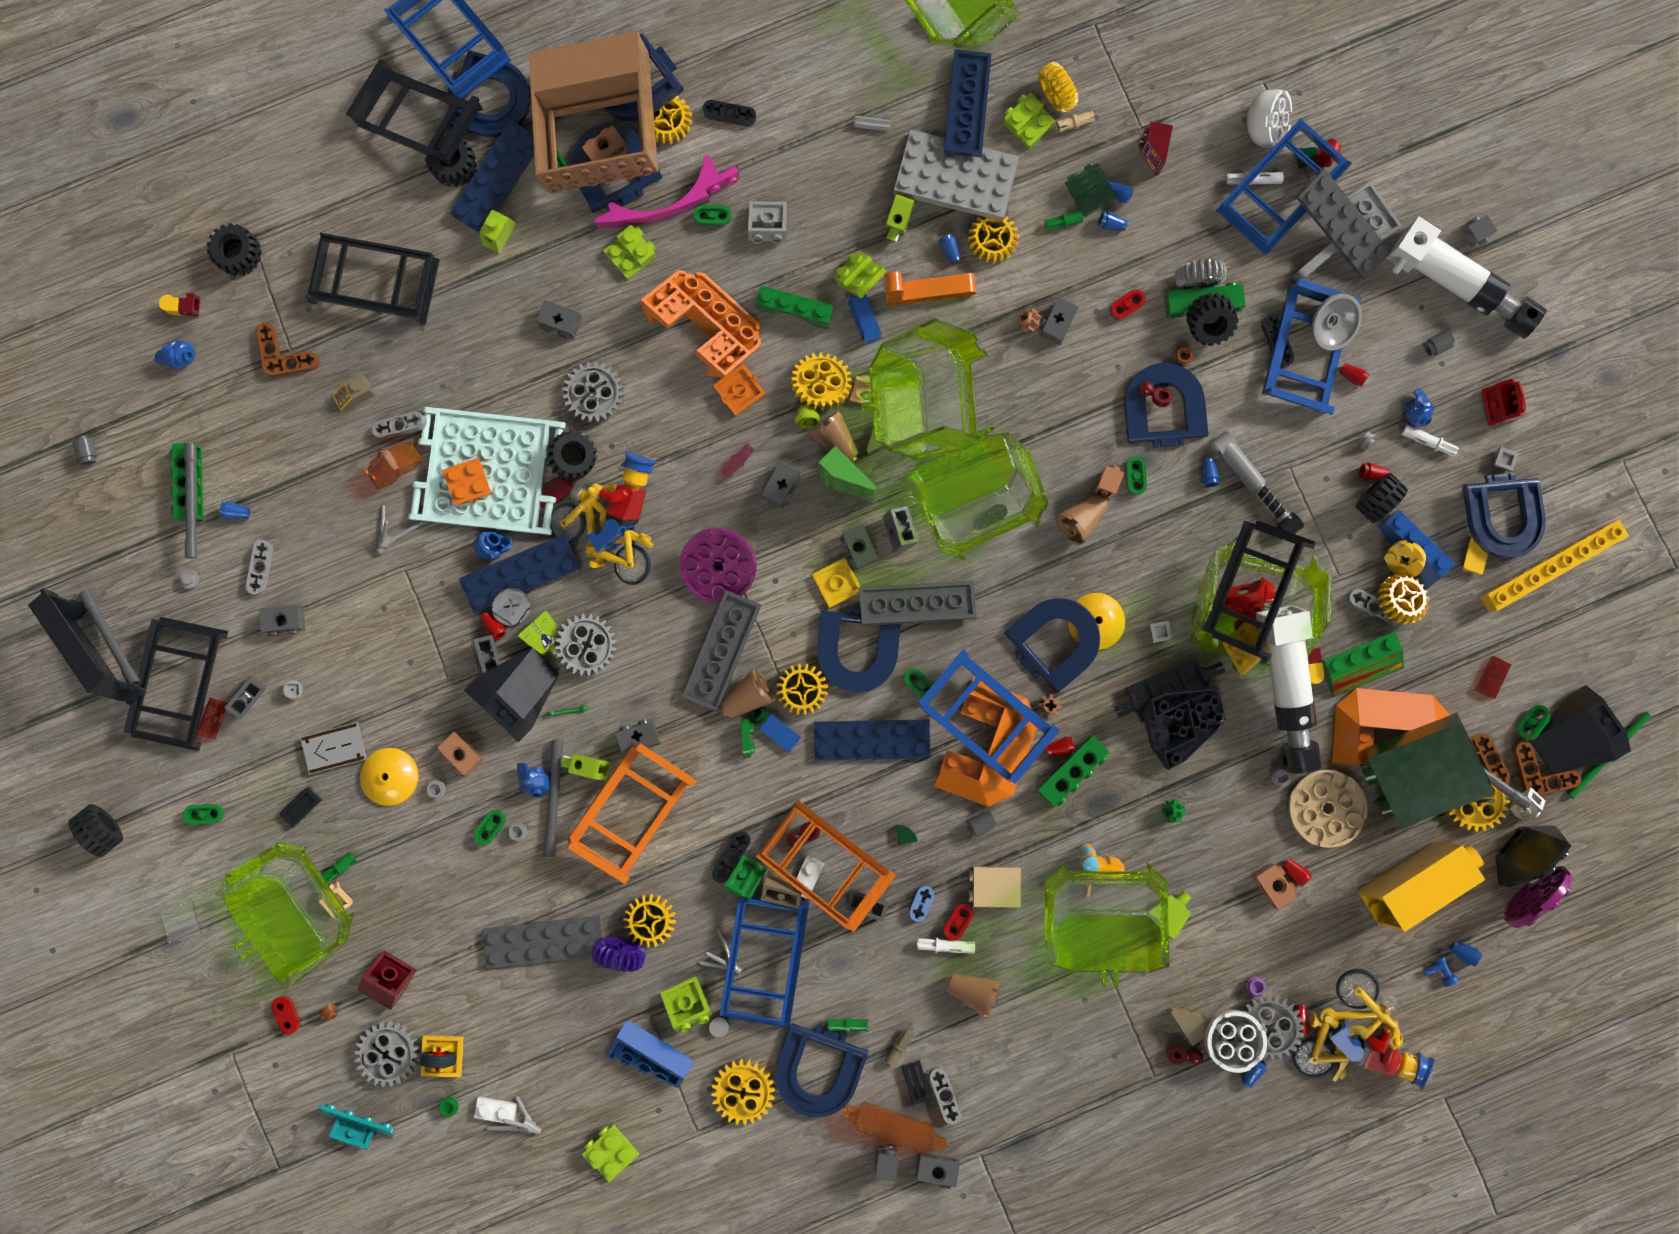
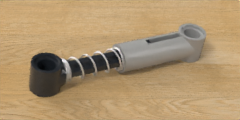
[1210,431,1304,534]

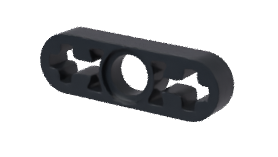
[703,100,756,127]
[1261,314,1294,368]
[712,832,751,883]

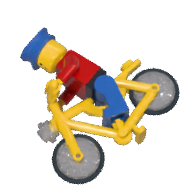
[550,451,657,585]
[1292,969,1435,1090]

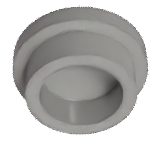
[1358,432,1377,449]
[179,569,199,589]
[1271,767,1291,786]
[426,780,446,799]
[508,822,528,842]

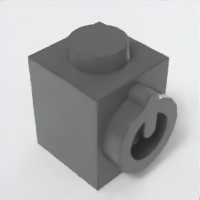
[1462,215,1498,247]

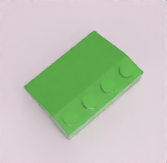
[819,446,877,503]

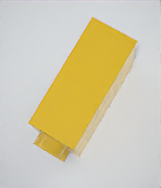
[1357,842,1485,932]

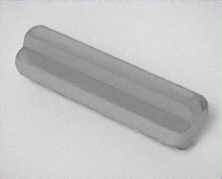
[854,116,890,131]

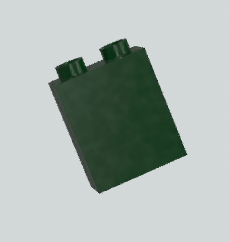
[1360,713,1494,828]

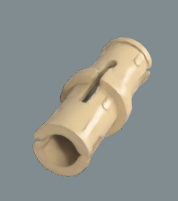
[1055,110,1095,133]

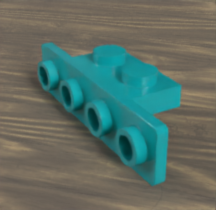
[317,1104,395,1151]

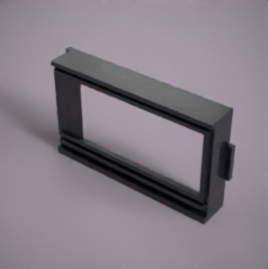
[28,588,146,705]

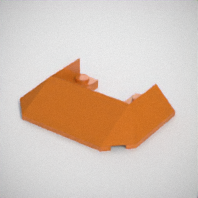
[640,270,761,378]
[934,678,1037,807]
[1331,688,1449,765]

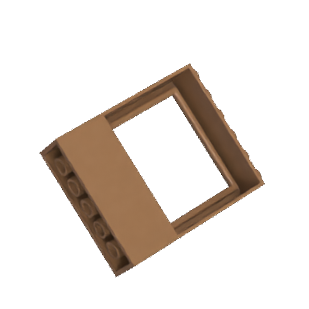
[529,31,658,193]

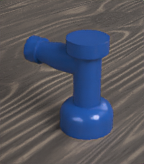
[1423,956,1459,987]

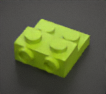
[1003,92,1056,149]
[603,225,657,280]
[833,250,887,299]
[660,976,713,1033]
[582,1124,640,1182]

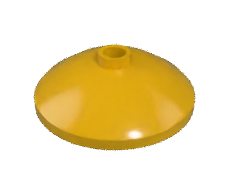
[1067,593,1125,650]
[360,748,419,806]

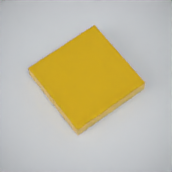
[811,557,861,609]

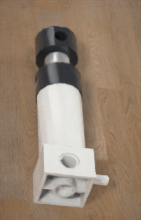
[1386,216,1547,339]
[1256,605,1322,774]

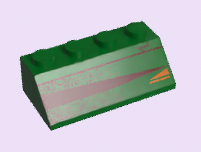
[1322,631,1404,697]

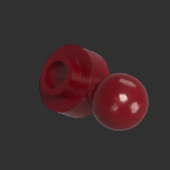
[1138,382,1172,407]
[787,821,821,847]
[1167,1044,1204,1065]

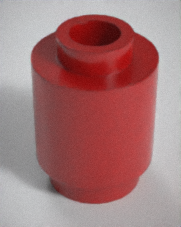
[1315,139,1341,168]

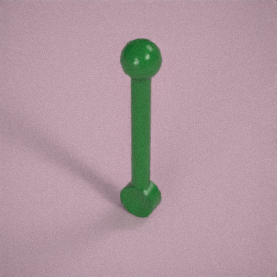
[547,705,587,716]

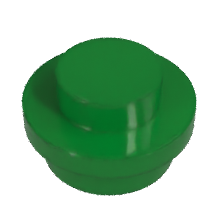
[439,1097,459,1117]

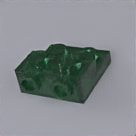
[1065,162,1118,218]

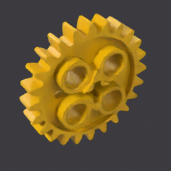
[791,352,853,411]
[1447,773,1511,832]
[711,1058,775,1125]

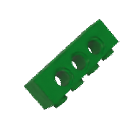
[170,442,204,522]
[1036,736,1109,807]

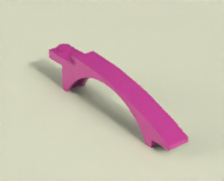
[594,155,740,229]

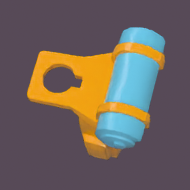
[1078,842,1125,895]

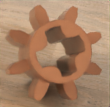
[1017,308,1041,333]
[1037,694,1062,718]

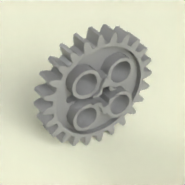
[562,361,625,423]
[553,613,617,676]
[1242,994,1305,1060]
[354,1021,420,1087]

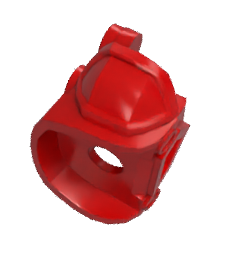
[1211,577,1277,631]

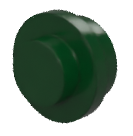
[750,707,769,725]

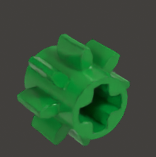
[1161,799,1186,823]

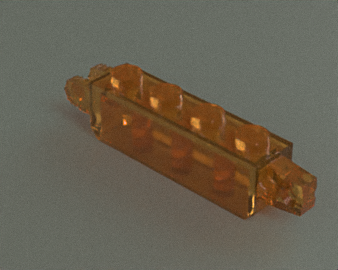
[841,1101,948,1153]

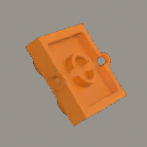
[713,363,766,417]
[442,457,492,507]

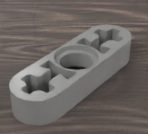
[1292,243,1338,282]
[372,411,427,440]
[246,540,273,595]
[1347,589,1394,624]
[929,1067,961,1125]

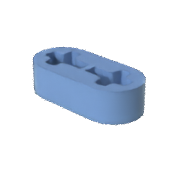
[909,885,934,922]

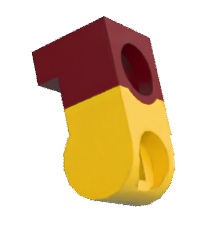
[159,293,200,316]
[1307,648,1324,685]

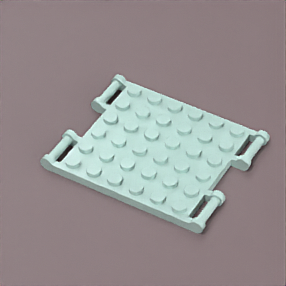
[408,407,566,536]

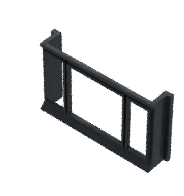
[346,59,484,164]
[305,232,440,325]
[1202,520,1316,661]
[123,617,229,751]

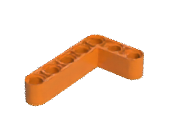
[883,272,977,306]

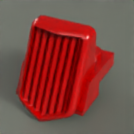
[1481,378,1526,426]

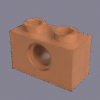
[582,125,628,161]
[1093,465,1124,500]
[438,731,485,776]
[1252,863,1298,910]

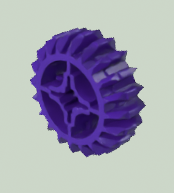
[592,937,646,972]

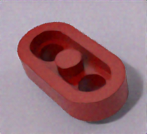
[1110,289,1145,320]
[944,903,974,940]
[271,995,301,1035]

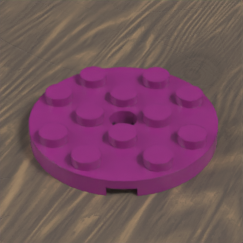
[680,528,757,602]
[1503,866,1572,928]

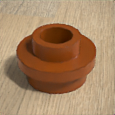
[1174,347,1193,366]
[320,1003,340,1021]

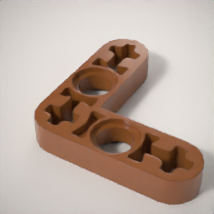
[257,322,320,377]
[1470,733,1510,784]
[1512,742,1581,796]

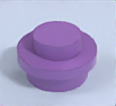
[1246,976,1266,997]

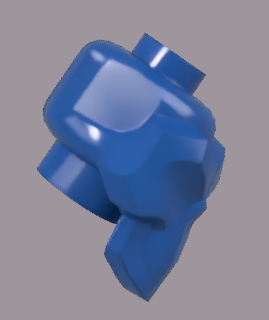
[154,340,195,369]
[1403,387,1434,428]
[473,532,513,560]
[517,763,549,798]

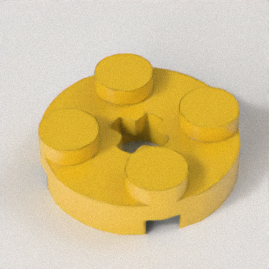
[1384,540,1426,577]

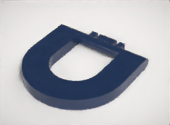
[603,34,684,121]
[447,50,531,137]
[571,124,662,213]
[1124,363,1208,448]
[1462,473,1546,559]
[1004,598,1100,694]
[817,606,901,693]
[776,1023,869,1117]

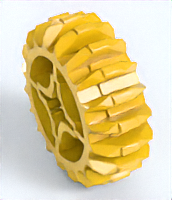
[1038,62,1078,113]
[653,96,692,145]
[968,216,1019,264]
[1377,573,1430,625]
[776,663,828,715]
[623,894,676,948]

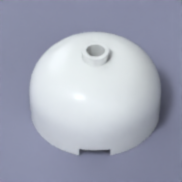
[1247,89,1292,148]
[1204,1010,1267,1073]

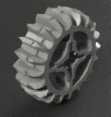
[1174,259,1227,290]

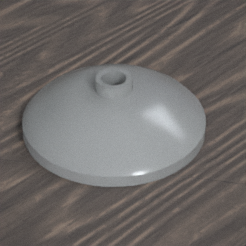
[1312,293,1362,350]

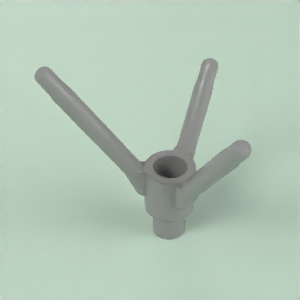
[376,505,423,553]
[699,928,742,975]
[487,1096,542,1135]

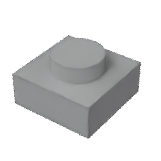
[1492,447,1519,472]
[1149,621,1172,643]

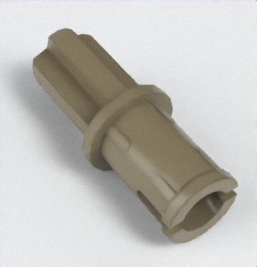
[884,1028,914,1067]

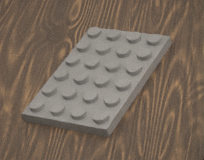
[893,130,1019,221]

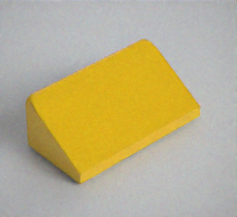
[1463,536,1488,575]

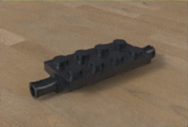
[1114,657,1225,723]

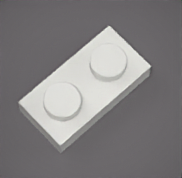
[796,856,824,899]
[474,1097,518,1124]

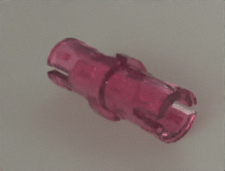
[720,443,755,479]

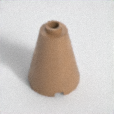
[809,411,859,463]
[1055,495,1108,545]
[720,669,775,718]
[945,973,1002,1019]

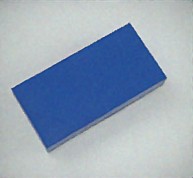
[759,714,801,753]

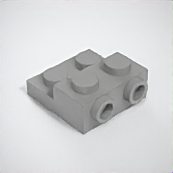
[748,201,787,244]

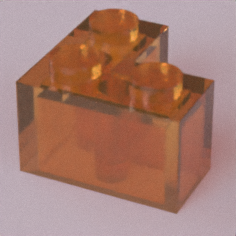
[365,441,423,490]

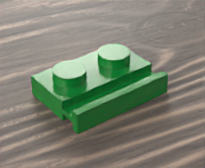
[724,855,768,902]

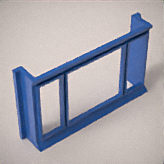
[384,0,511,98]
[1217,118,1352,255]
[1262,278,1361,415]
[918,649,1060,784]
[720,894,809,1028]

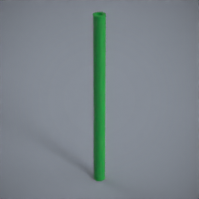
[1567,711,1651,799]

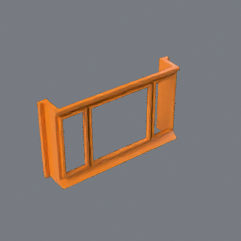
[567,742,697,884]
[756,800,896,932]

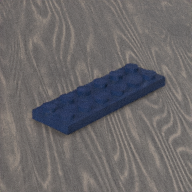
[944,49,992,158]
[449,119,535,233]
[459,533,581,614]
[814,719,931,760]

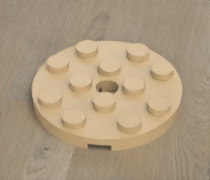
[1288,770,1367,848]

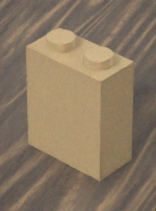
[969,866,1021,908]

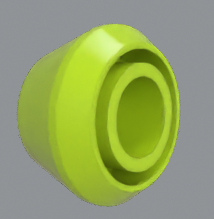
[794,404,820,429]

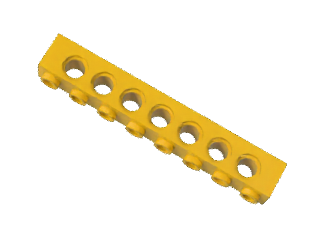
[1479,520,1629,613]

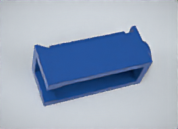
[848,294,882,345]

